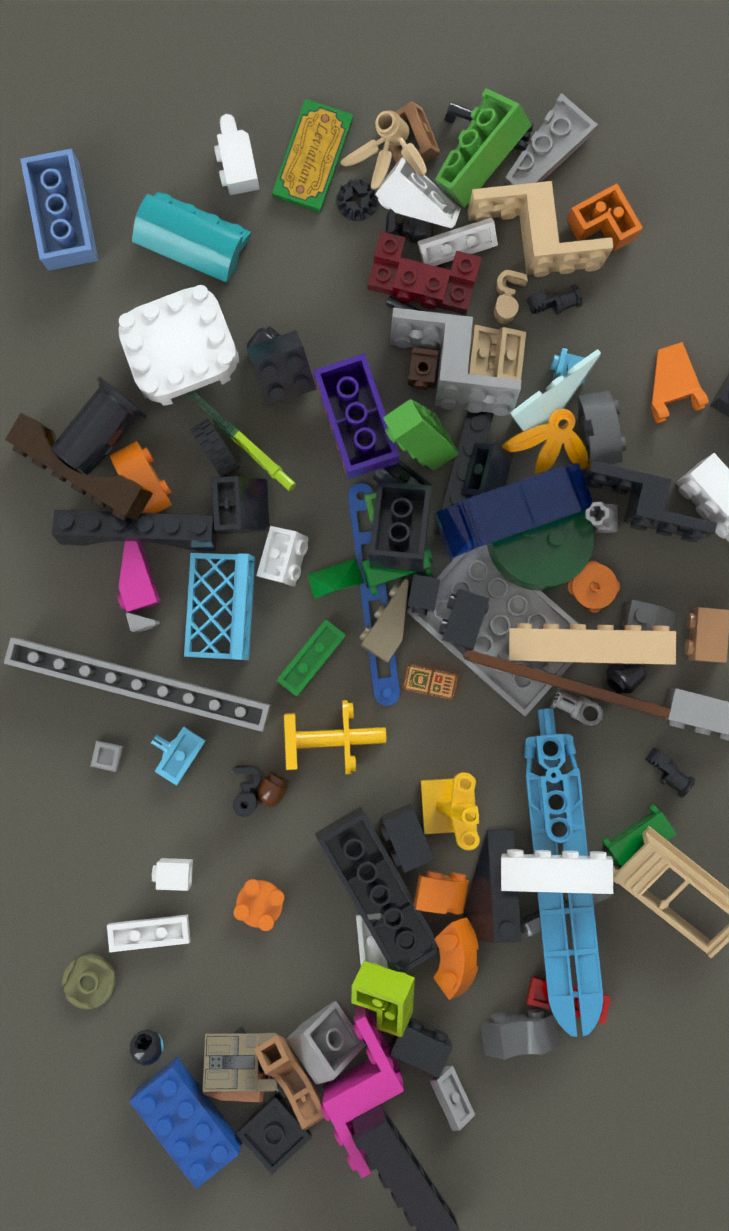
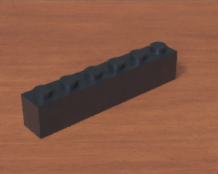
[352,1104,460,1231]

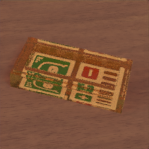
[402,664,459,700]

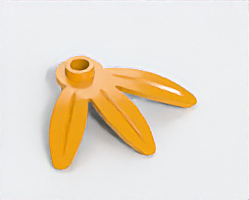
[502,409,588,476]

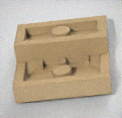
[467,324,526,380]

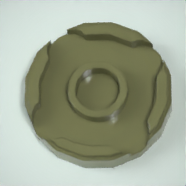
[62,954,116,1010]

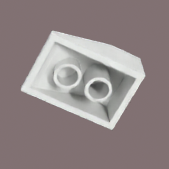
[375,156,461,228]

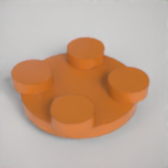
[567,561,620,613]
[233,879,285,931]

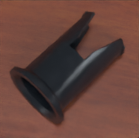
[51,376,148,475]

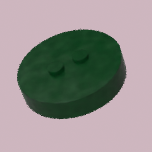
[486,484,594,591]

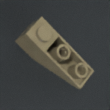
[359,579,408,663]

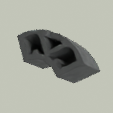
[578,390,626,464]
[480,1008,560,1060]

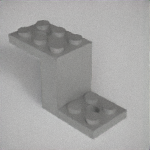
[390,308,521,416]

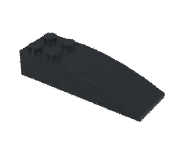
[315,807,439,973]

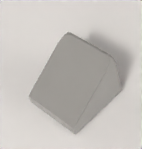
[126,612,160,633]

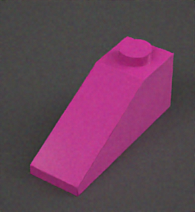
[117,541,161,613]

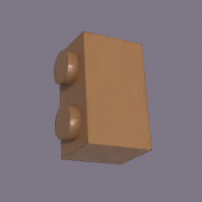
[685,607,729,663]

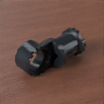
[527,284,583,315]
[645,747,696,798]

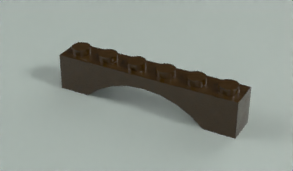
[5,412,153,521]

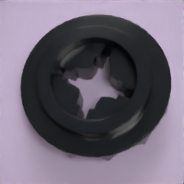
[336,179,377,221]

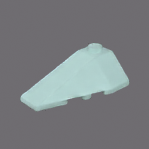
[510,349,601,431]

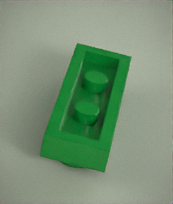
[276,619,346,697]

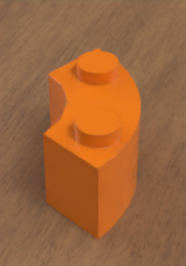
[110,441,172,513]
[414,870,469,914]
[433,917,479,1000]

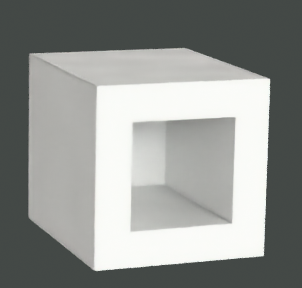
[152,858,193,891]

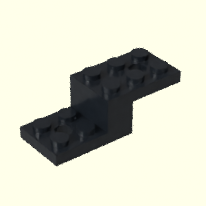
[580,461,717,542]

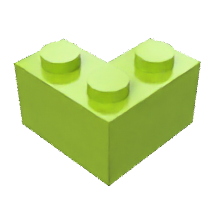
[351,961,415,1038]

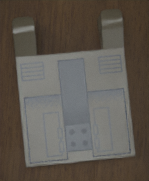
[203,1033,277,1092]

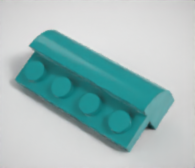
[132,192,251,282]

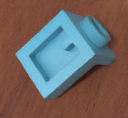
[550,348,585,386]

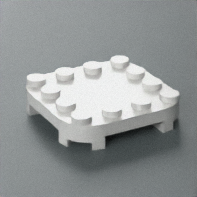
[118,285,239,406]

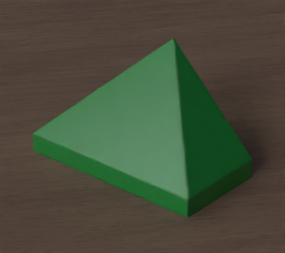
[307,558,364,599]

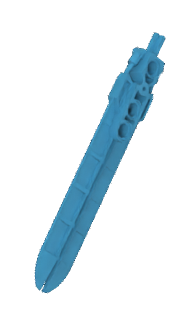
[524,708,603,1037]

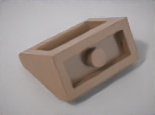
[389,101,441,164]

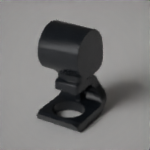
[385,209,434,243]
[230,765,262,817]

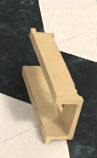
[613,826,729,958]

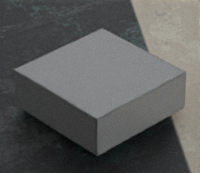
[90,740,124,772]

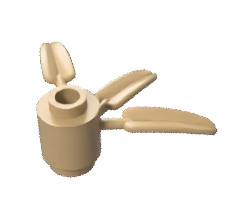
[340,111,427,190]

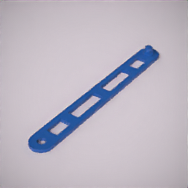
[348,483,400,706]

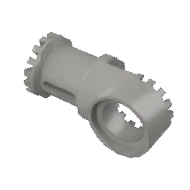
[550,688,603,726]

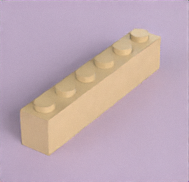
[509,623,676,665]

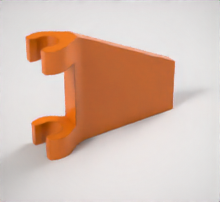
[651,342,709,424]

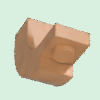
[254,1035,325,1130]

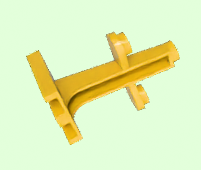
[284,700,386,774]
[420,772,480,850]

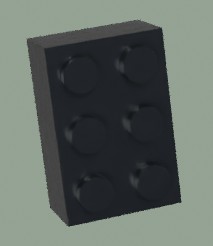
[369,481,431,572]

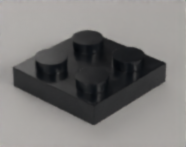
[236,1094,312,1175]

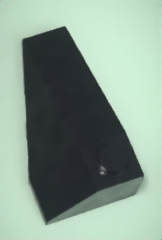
[463,829,521,943]

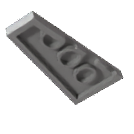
[505,93,598,185]

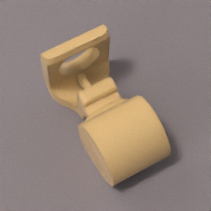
[494,270,528,324]

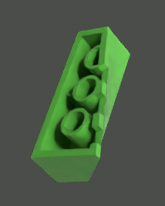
[435,88,532,208]
[383,399,459,471]

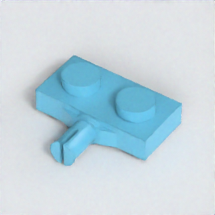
[151,726,207,786]

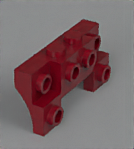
[367,231,481,315]

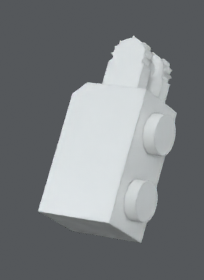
[214,114,260,195]

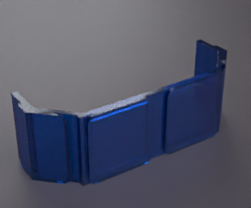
[435,463,593,560]

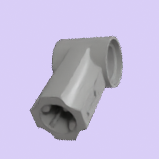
[586,502,618,533]

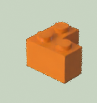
[566,183,643,252]

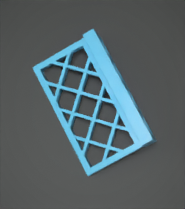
[184,553,255,660]

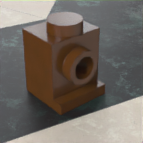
[408,347,439,390]

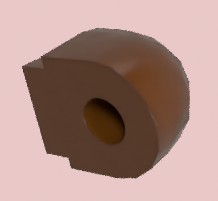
[257,771,289,807]

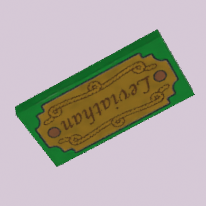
[272,99,353,213]

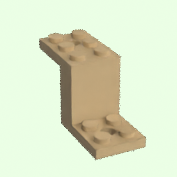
[468,181,613,277]

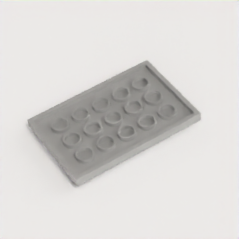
[407,534,578,717]

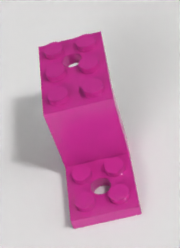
[321,1005,404,1179]

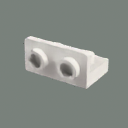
[256,526,309,587]

